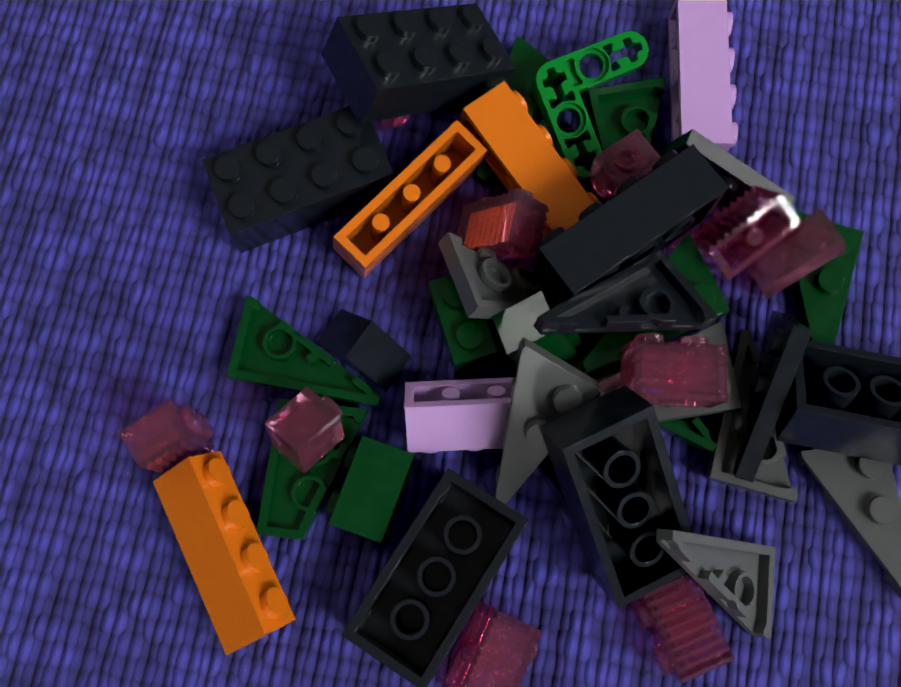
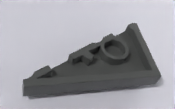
[705,329,798,503]

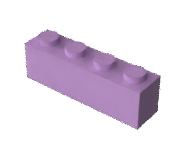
[668,0,738,152]
[404,377,515,454]

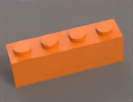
[459,81,599,239]
[333,120,487,279]
[153,451,296,655]

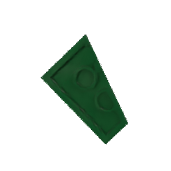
[257,398,369,540]

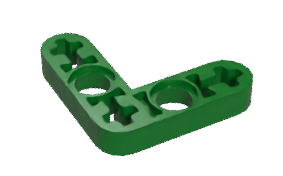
[532,31,649,181]

